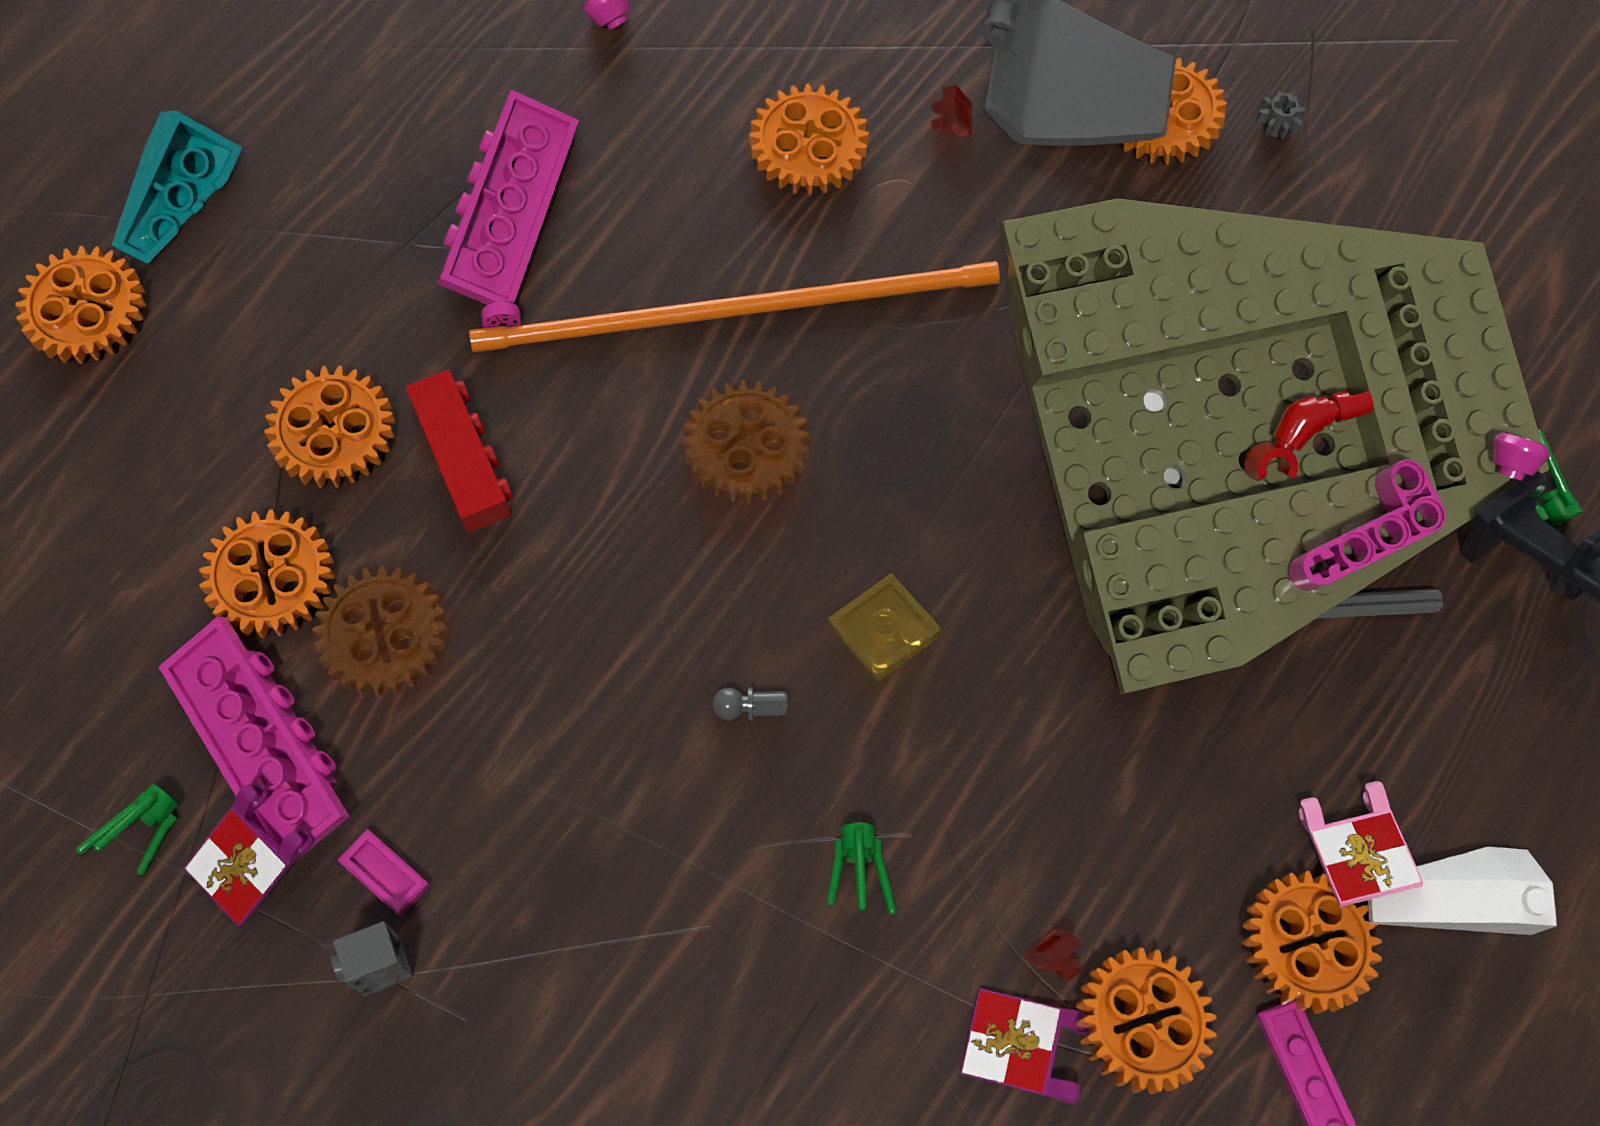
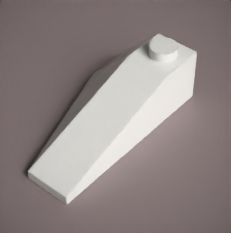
[1368,847,1557,935]

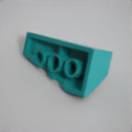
[111,111,242,264]

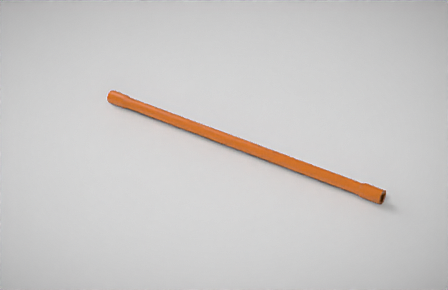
[469,261,1000,353]

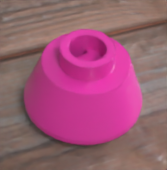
[584,0,631,30]
[1493,432,1550,481]

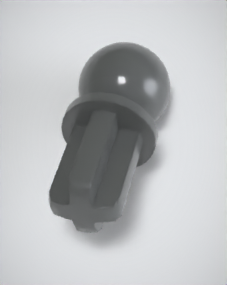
[712,687,788,721]

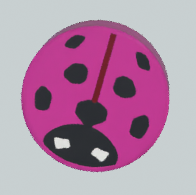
[481,301,521,328]

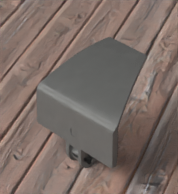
[982,0,1176,146]

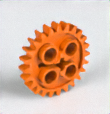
[1123,58,1227,164]
[749,84,869,195]
[15,246,146,364]
[264,366,396,488]
[199,510,335,638]
[1242,871,1382,1014]
[1076,948,1217,1095]

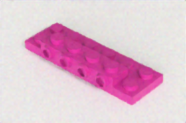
[437,90,579,305]
[158,616,350,861]

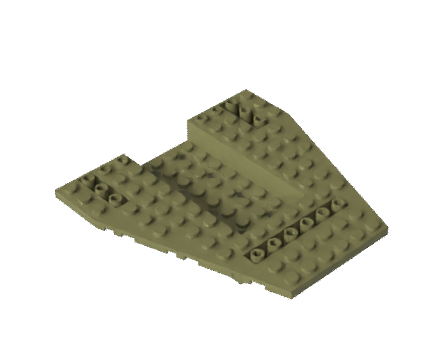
[1000,198,1549,695]

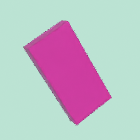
[337,829,430,918]

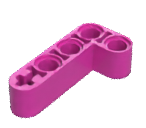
[1289,459,1446,591]

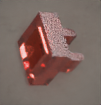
[931,84,972,137]
[1025,928,1082,982]

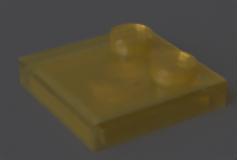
[828,573,942,682]

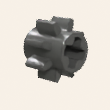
[1256,91,1306,140]

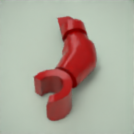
[1245,391,1374,482]

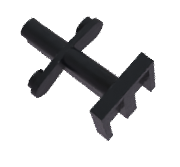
[1460,471,1600,601]

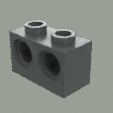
[331,921,413,997]

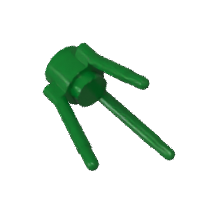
[1536,429,1583,527]
[76,784,178,875]
[826,823,896,915]

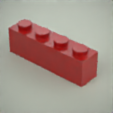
[405,369,513,533]

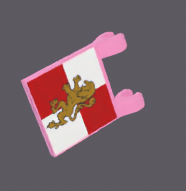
[1298,781,1423,907]

